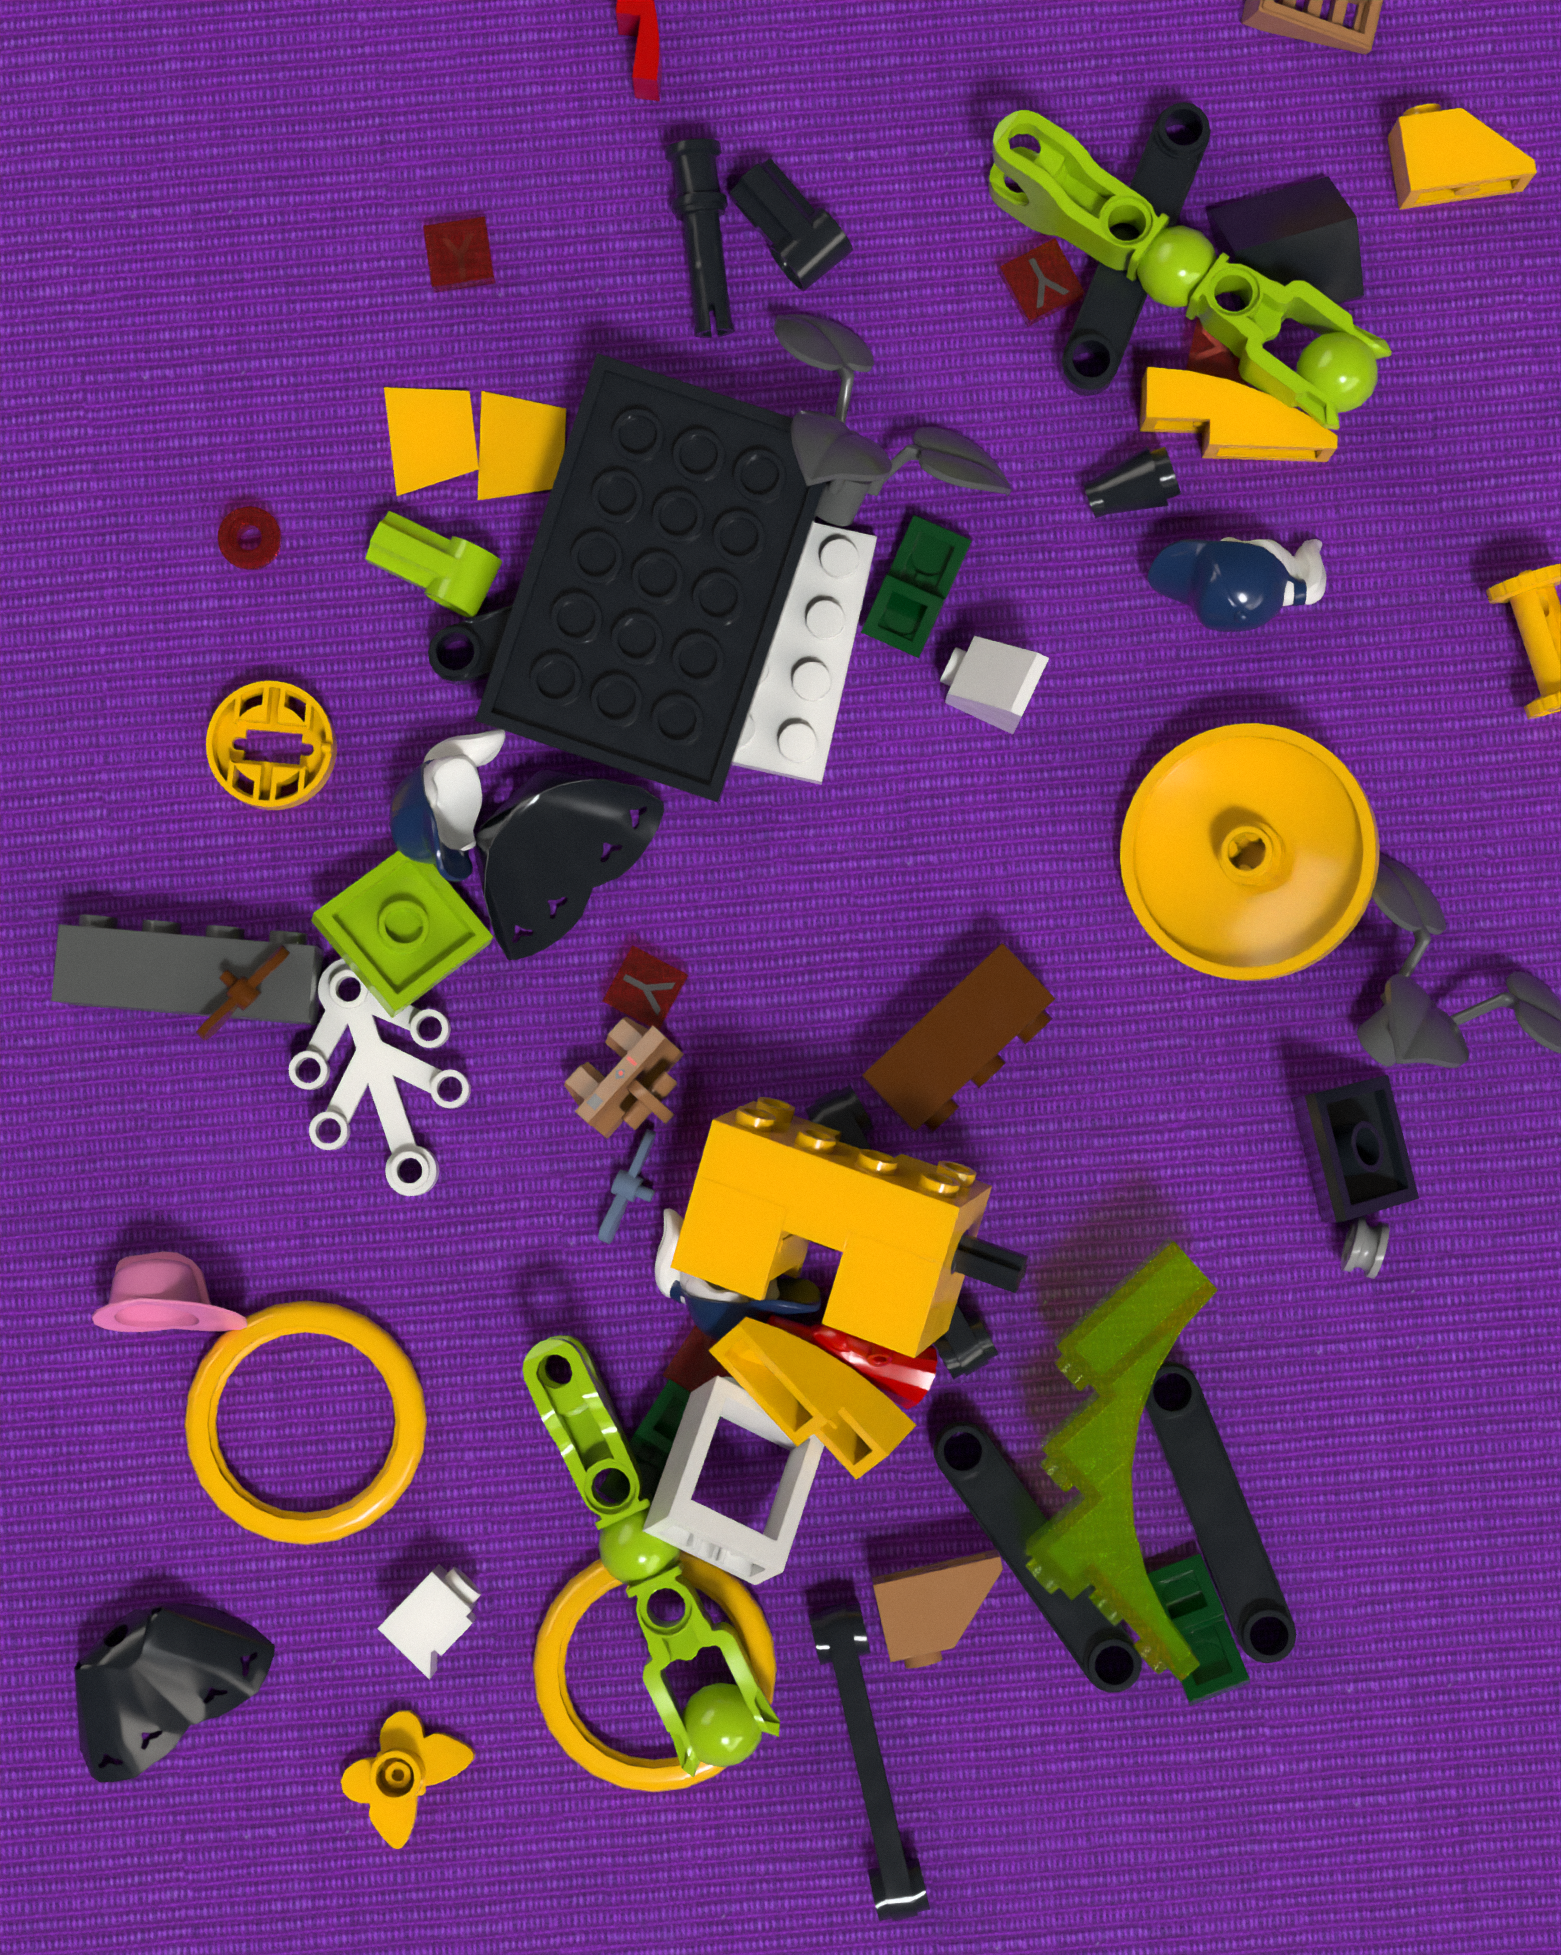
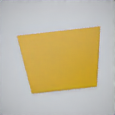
[384,387,479,496]
[477,391,566,501]

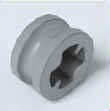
[1341,1216,1390,1279]

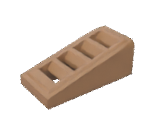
[1241,0,1383,55]

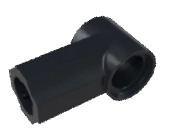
[730,158,853,292]

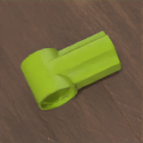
[365,511,502,618]

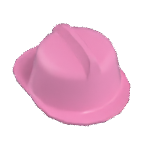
[91,1251,248,1332]

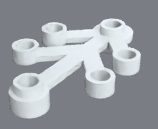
[289,959,471,1196]

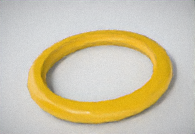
[184,1300,427,1545]
[533,1549,777,1792]

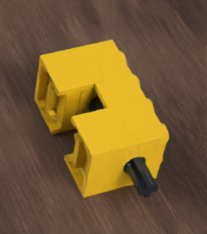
[670,1097,1028,1358]

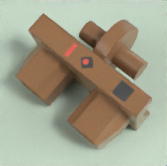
[564,1017,684,1139]

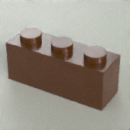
[861,943,1056,1132]

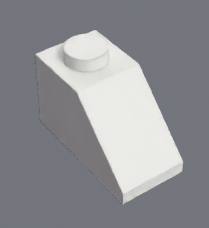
[940,636,1049,734]

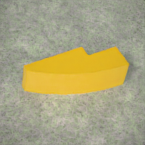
[1140,367,1338,462]
[709,1317,917,1480]

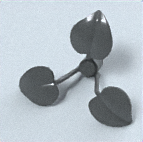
[773,314,1012,526]
[1357,854,1561,1068]

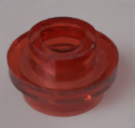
[218,506,282,570]

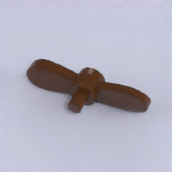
[196,945,290,1041]

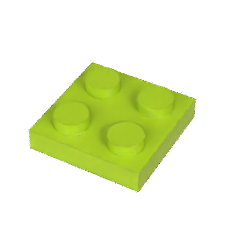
[311,851,493,1018]

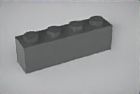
[51,915,324,1026]

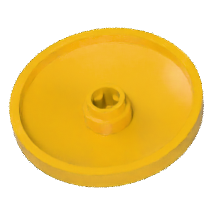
[1120,723,1380,981]

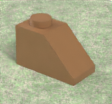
[872,1549,1003,1669]

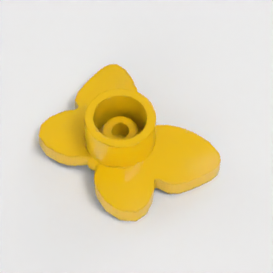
[341,1710,476,1849]

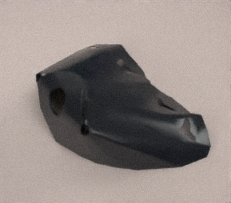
[473,768,664,960]
[74,1603,275,1782]

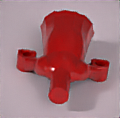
[766,1314,938,1409]

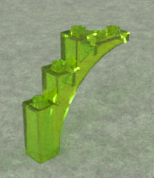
[1025,1237,1218,1682]

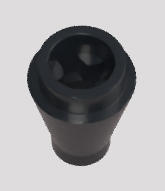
[1083,446,1181,519]

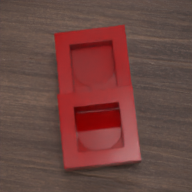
[615,0,662,101]

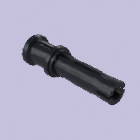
[664,138,735,338]

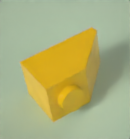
[1387,104,1537,210]

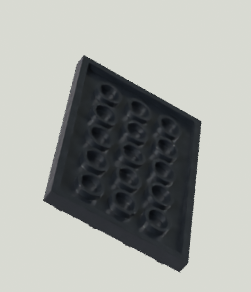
[475,353,828,803]

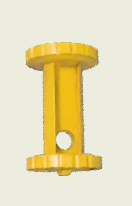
[1486,563,1561,719]

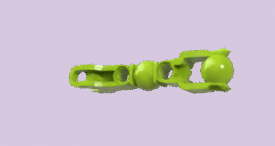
[988,110,1392,430]
[522,1335,780,1777]

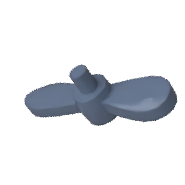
[598,1128,657,1244]

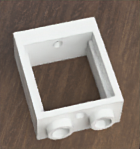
[642,1376,824,1585]

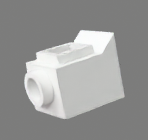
[377,1564,482,1680]

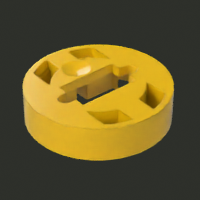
[206,681,337,810]

